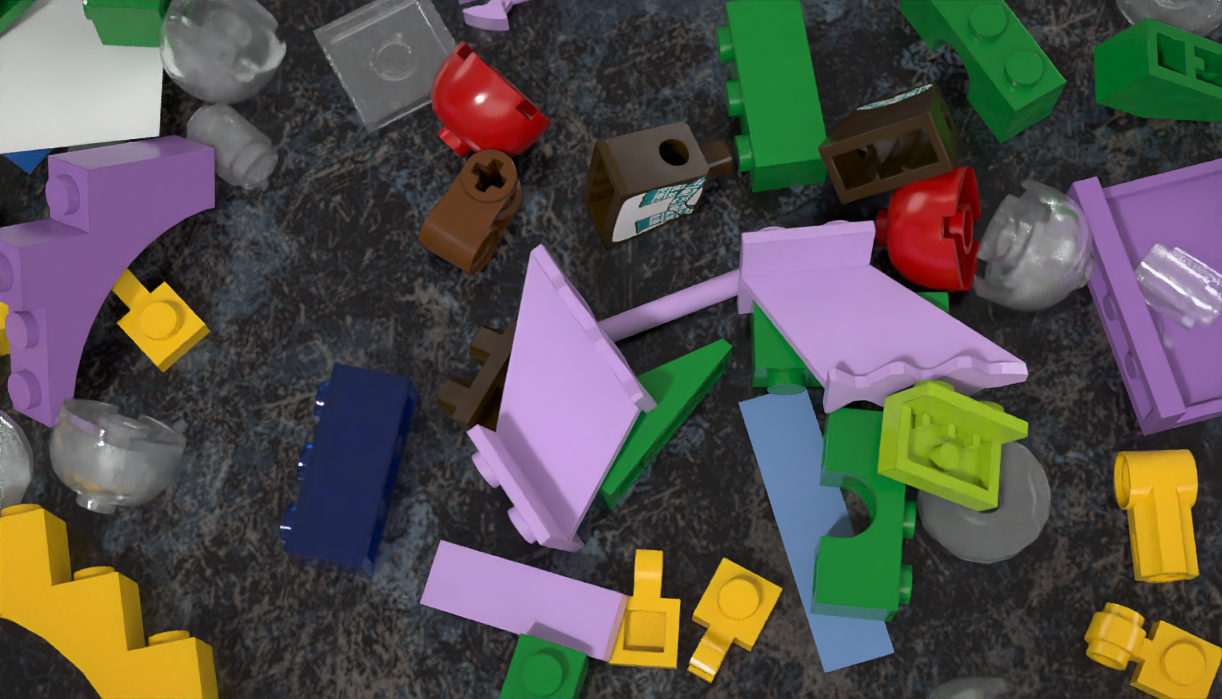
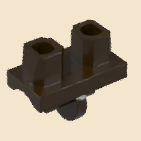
[436,320,517,436]

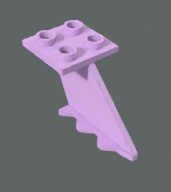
[737,220,1028,413]
[467,244,658,553]

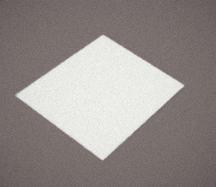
[0,0,164,154]

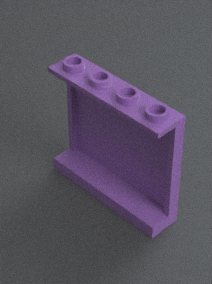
[1059,158,1222,436]

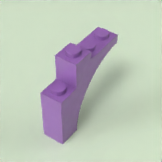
[0,135,215,428]

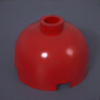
[430,41,553,158]
[876,165,981,292]

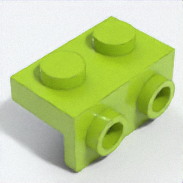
[878,380,1028,512]

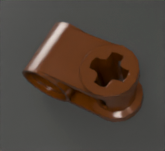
[418,149,524,276]

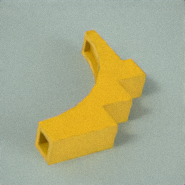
[0,504,219,699]

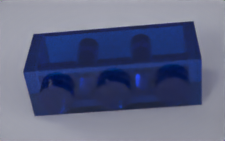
[280,363,419,579]

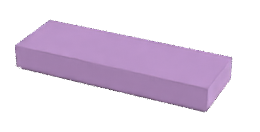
[420,540,629,662]

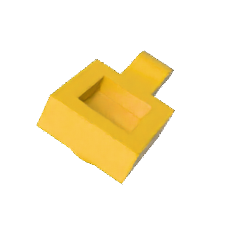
[112,268,210,372]
[609,549,680,669]
[688,558,783,683]

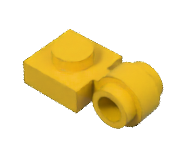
[1084,603,1222,699]

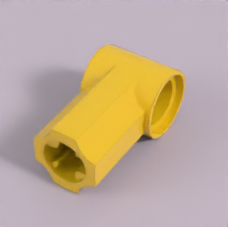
[1114,449,1199,583]

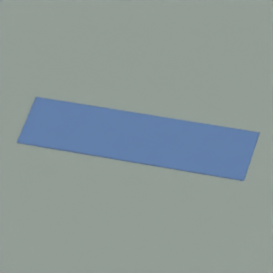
[738,389,895,673]

